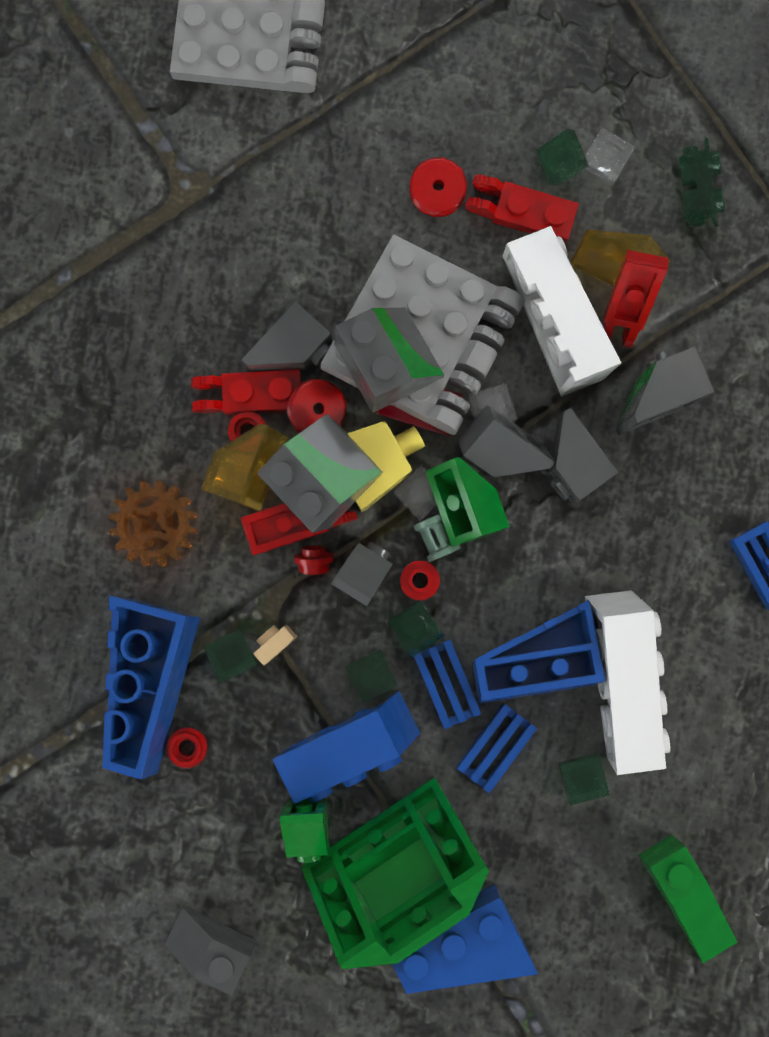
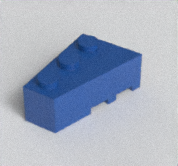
[472,600,605,704]
[272,691,421,804]
[392,884,538,994]

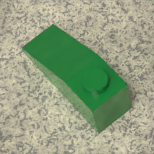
[638,835,738,964]

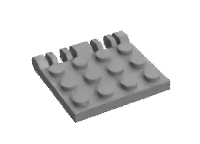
[170,0,325,93]
[321,234,525,435]

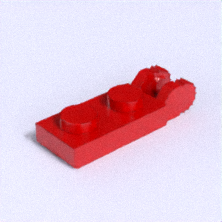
[465,174,579,244]
[602,250,668,348]
[191,369,301,415]
[240,503,358,556]

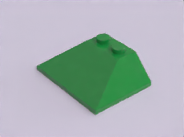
[301,777,489,969]

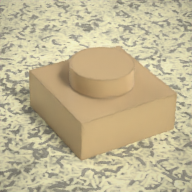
[253,625,298,666]

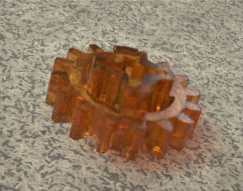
[108,480,198,567]

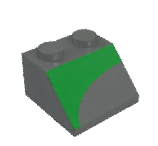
[334,307,444,413]
[616,346,714,435]
[257,414,383,533]

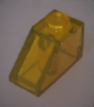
[570,229,671,287]
[201,424,288,511]

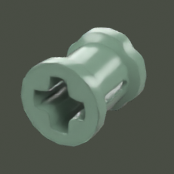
[413,514,461,562]

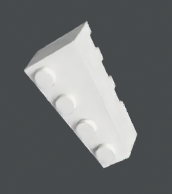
[502,226,621,397]
[585,590,670,775]

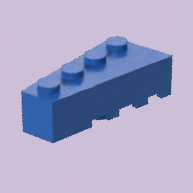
[102,596,201,780]

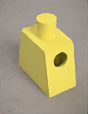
[347,421,425,512]

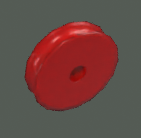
[410,157,467,217]
[287,379,346,433]

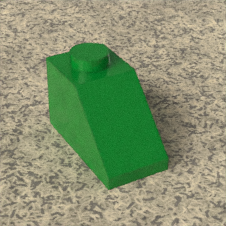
[425,457,510,547]
[280,797,330,863]

